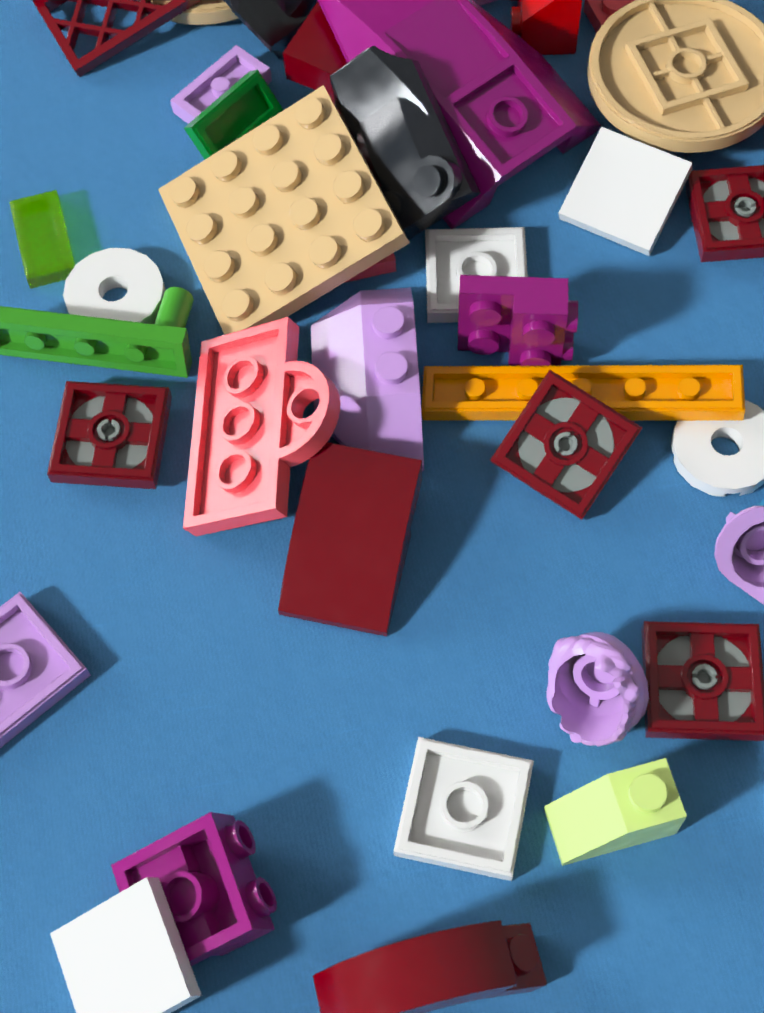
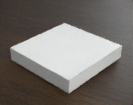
[558,127,693,256]
[425,227,528,323]
[394,737,534,881]
[50,877,202,1013]

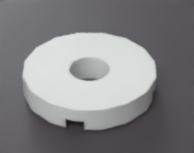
[63,248,165,324]
[671,400,764,497]

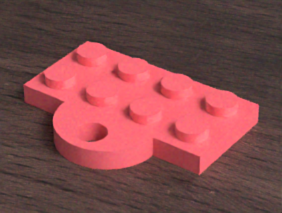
[183,317,340,537]

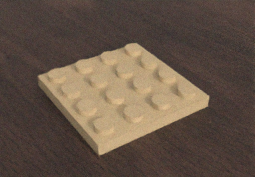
[158,85,410,335]

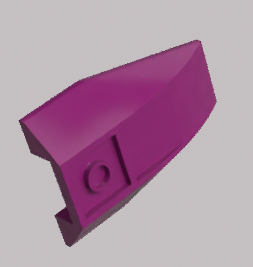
[318,0,601,229]

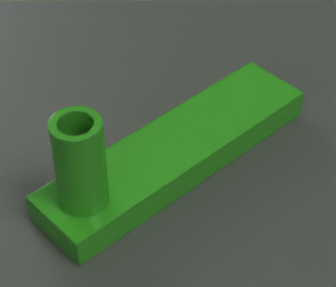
[0,287,194,378]

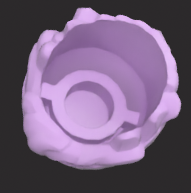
[547,632,649,746]

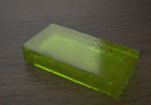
[9,190,76,289]

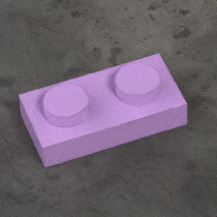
[170,45,272,124]

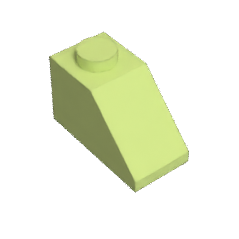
[544,758,687,866]

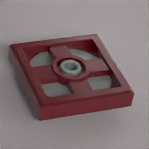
[685,165,764,262]
[490,370,642,521]
[47,381,172,489]
[641,621,764,741]

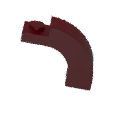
[312,920,547,1013]

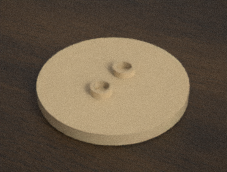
[587,0,764,153]

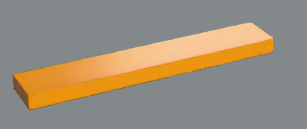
[421,365,745,421]

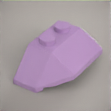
[311,288,424,471]

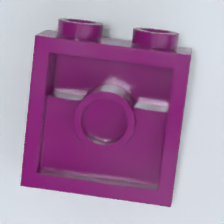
[457,275,578,366]
[111,812,277,966]

